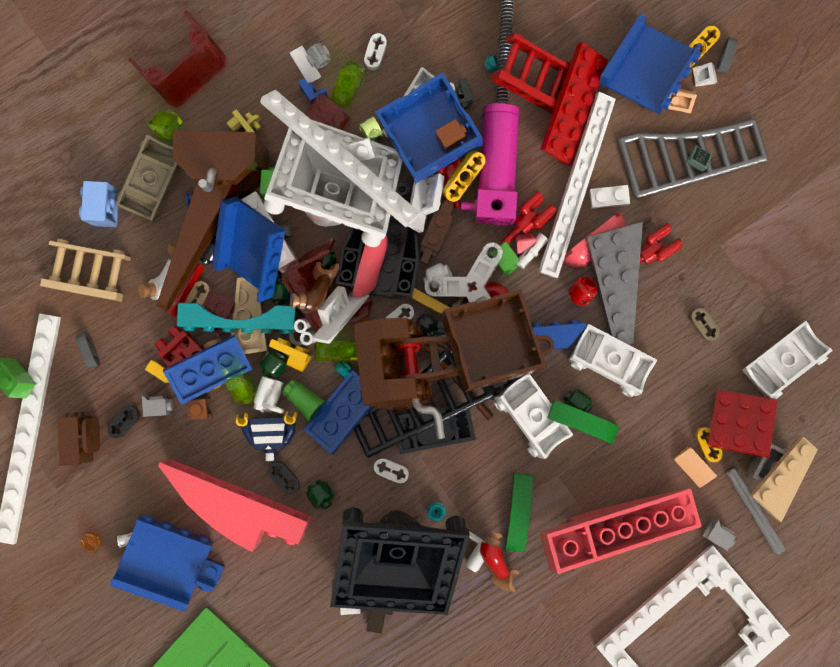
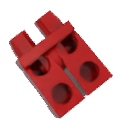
[154,326,204,367]

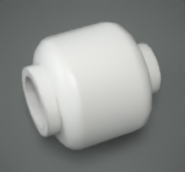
[423,263,453,291]

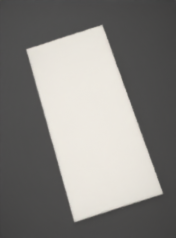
[290,46,321,83]

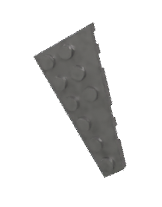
[586,222,643,345]

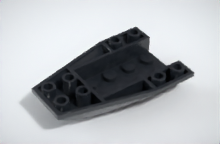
[336,181,419,298]

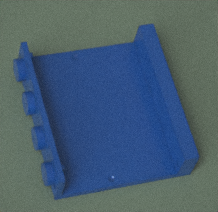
[600,14,702,115]
[212,197,285,303]
[110,514,214,612]

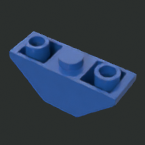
[531,320,586,349]

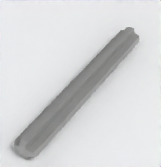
[726,468,785,554]

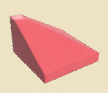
[514,233,536,253]

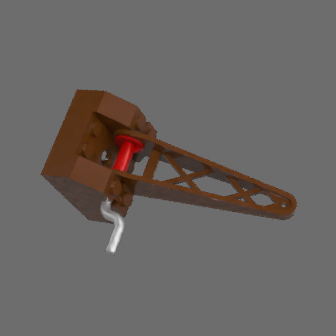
[157,130,269,311]
[354,318,554,439]

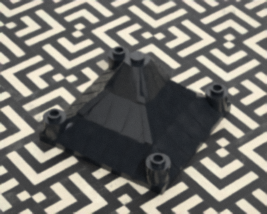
[330,507,470,615]

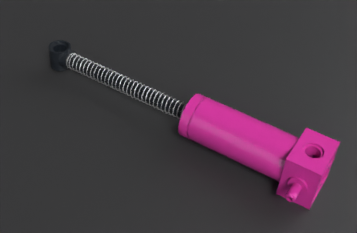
[461,0,519,226]

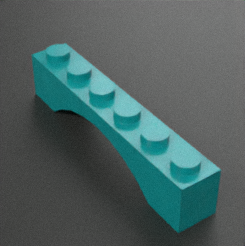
[177,303,298,334]

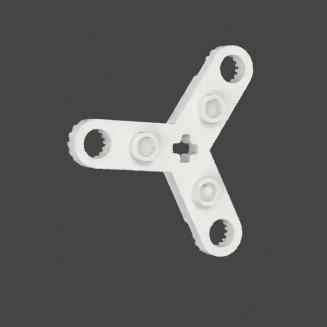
[424,243,503,302]

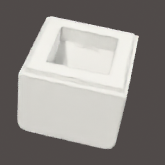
[692,62,717,87]

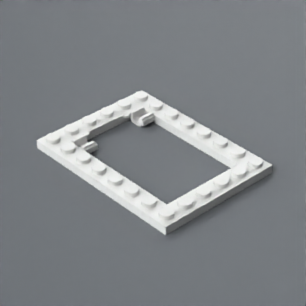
[595,545,790,667]

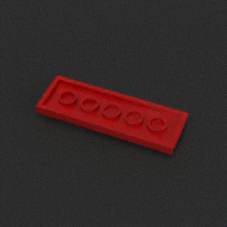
[540,42,608,165]

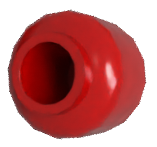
[569,277,598,306]

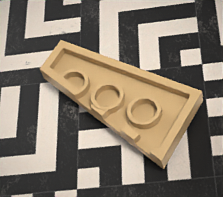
[231,277,268,354]
[750,436,818,522]

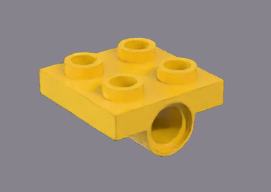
[269,337,312,372]

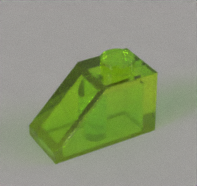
[330,60,367,109]
[147,110,182,141]
[315,341,358,362]
[224,375,256,405]

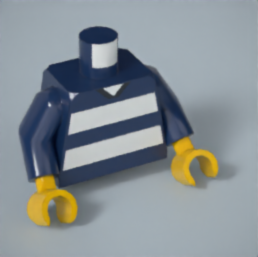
[236,411,297,461]

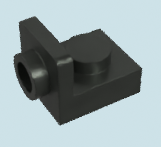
[456,78,473,110]

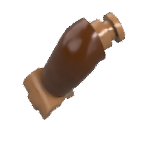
[290,262,339,313]

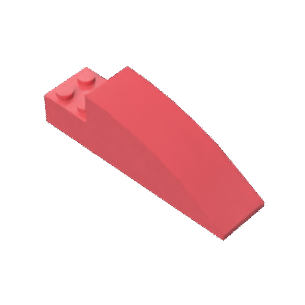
[159,459,312,552]
[539,488,702,574]

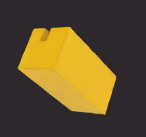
[145,360,169,383]

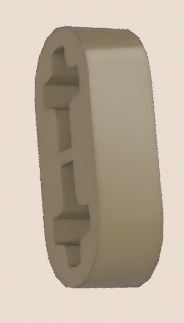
[689,308,720,341]

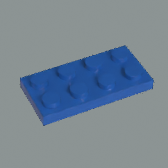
[163,335,253,405]
[304,370,372,455]

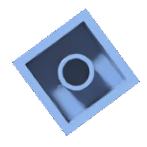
[79,181,120,228]

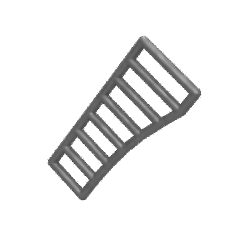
[618,118,768,199]

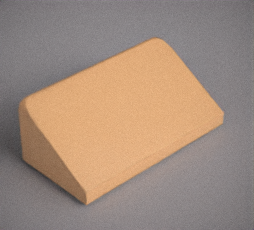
[668,89,697,113]
[673,446,717,488]

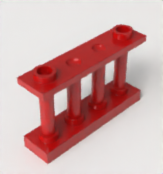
[490,33,570,113]

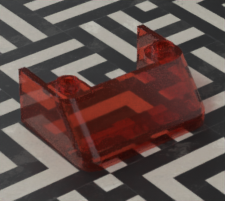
[129,10,227,108]
[282,238,373,333]

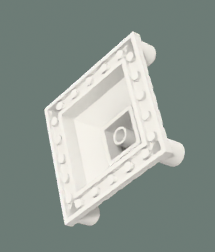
[264,120,402,247]

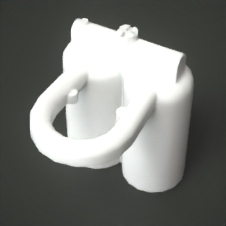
[289,317,318,346]
[254,376,285,413]
[465,531,489,572]

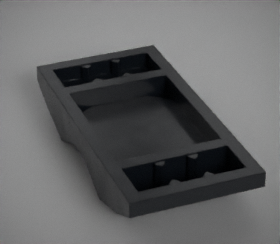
[395,402,476,454]

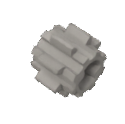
[306,43,331,69]

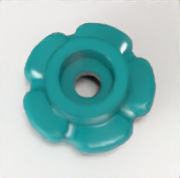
[484,54,498,72]
[334,361,351,379]
[427,502,446,521]

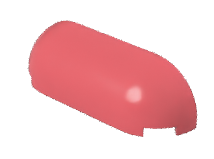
[563,212,626,268]
[353,235,388,297]

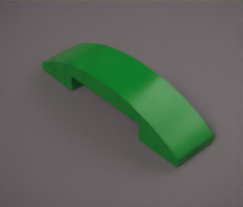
[547,400,619,445]
[505,473,533,552]

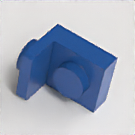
[298,78,328,106]
[194,558,225,592]

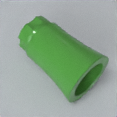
[282,379,326,421]

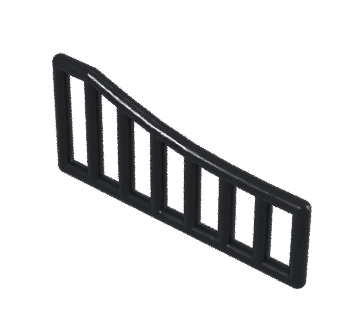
[354,349,494,458]

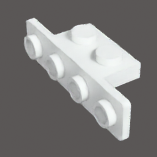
[408,173,445,233]
[313,286,369,344]

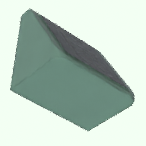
[686,146,712,172]

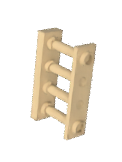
[40,239,131,302]

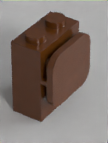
[58,412,100,466]

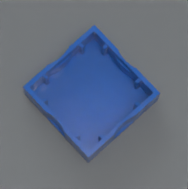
[375,72,483,184]

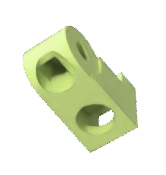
[359,116,383,142]

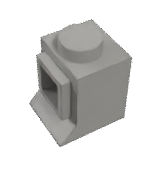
[142,395,174,417]
[702,517,736,551]

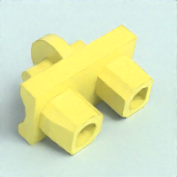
[227,109,261,132]

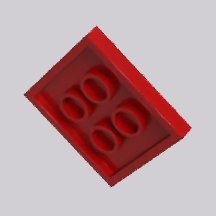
[708,389,778,458]

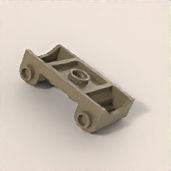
[115,135,179,222]

